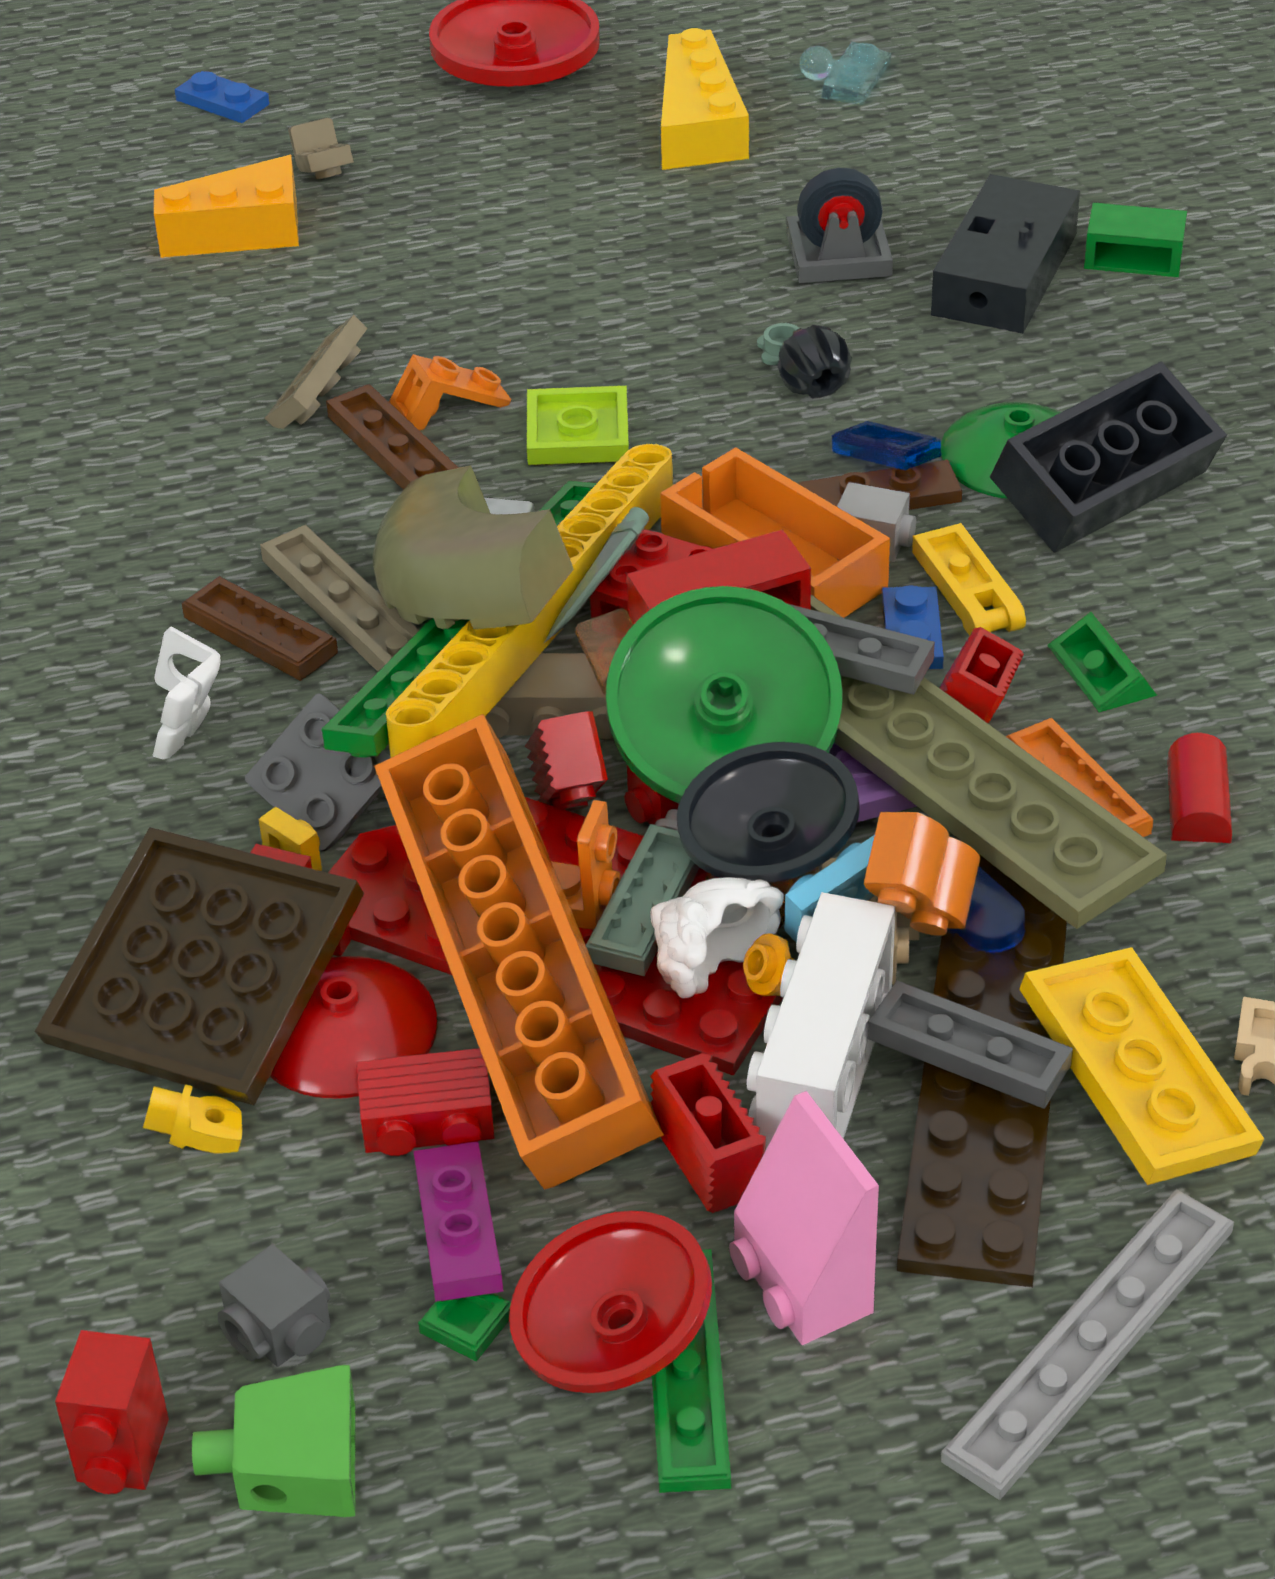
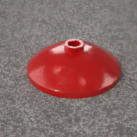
[270,956,437,1099]
[509,1211,712,1393]

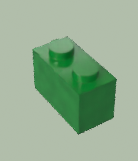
[1084,203,1187,277]

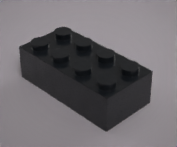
[990,361,1227,553]

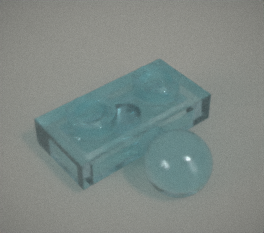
[799,42,892,105]

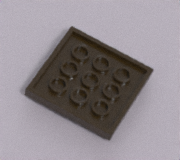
[35,827,364,1106]

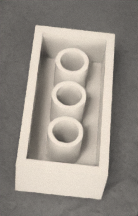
[747,892,896,1151]

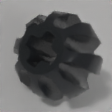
[778,325,852,399]

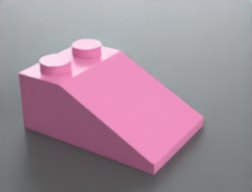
[729,1091,879,1345]

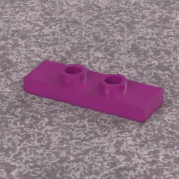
[414,1142,504,1302]

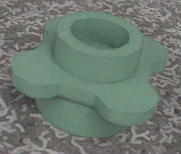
[757,323,799,365]

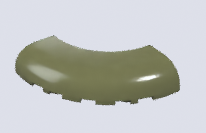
[373,465,574,629]

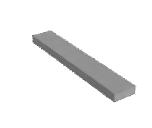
[941,1189,1234,1500]

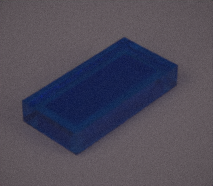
[832,421,941,470]

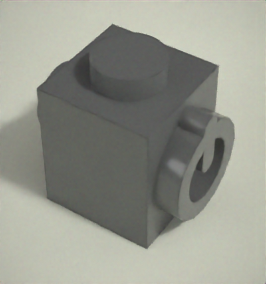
[218,1243,331,1367]

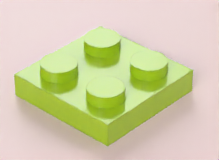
[527,386,629,465]

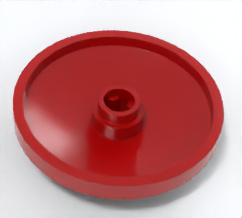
[429,0,600,87]

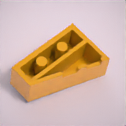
[154,155,299,258]

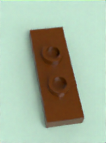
[798,460,962,510]
[182,576,338,681]

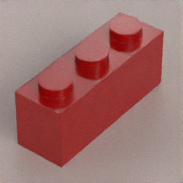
[627,529,811,625]

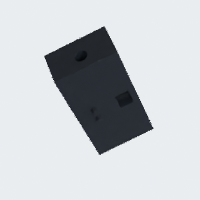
[931,174,1080,334]

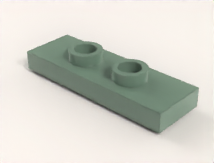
[586,824,700,976]

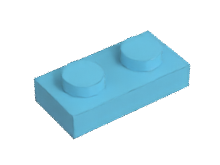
[784,835,875,943]

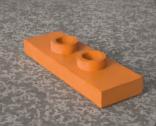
[1006,718,1154,837]

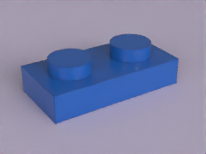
[174,71,269,123]
[882,585,944,669]

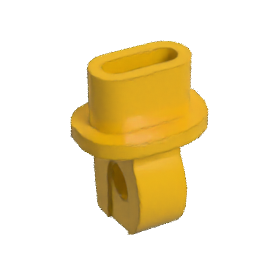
[143,1084,242,1153]

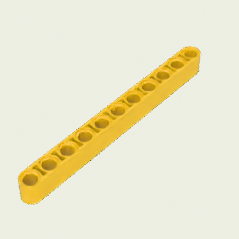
[386,444,673,758]

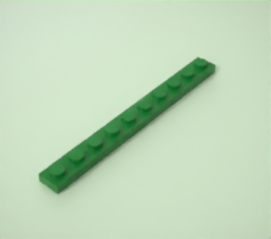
[321,481,597,758]

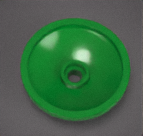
[940,402,1061,499]

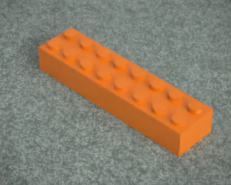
[374,714,664,1190]

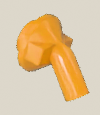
[743,933,795,996]

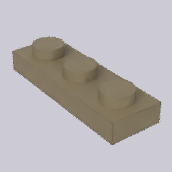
[265,315,368,429]

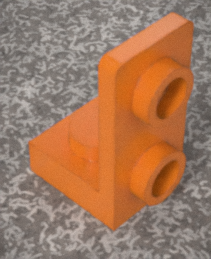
[389,354,511,431]
[551,800,621,930]

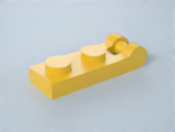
[912,523,1026,636]

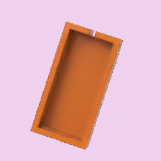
[660,447,890,618]

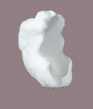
[650,877,784,998]

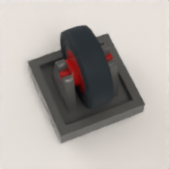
[786,167,893,283]

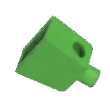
[192,1365,356,1517]

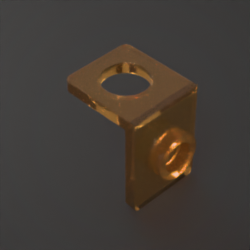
[575,608,633,695]

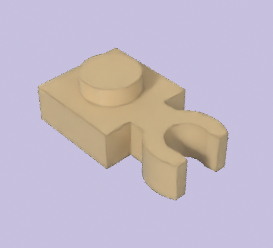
[1234,997,1275,1096]

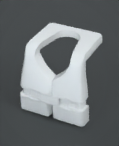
[153,627,221,759]

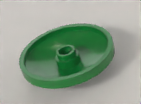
[606,586,843,803]

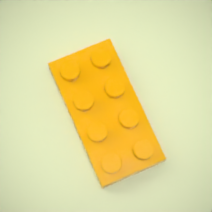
[1019,947,1264,1185]

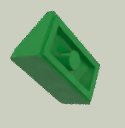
[1047,612,1157,713]

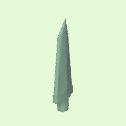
[544,507,649,643]

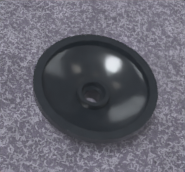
[677,742,860,883]

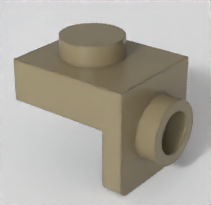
[288,118,354,179]

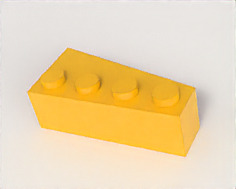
[661,28,749,170]

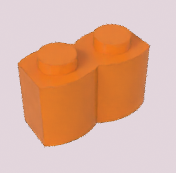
[864,812,980,936]

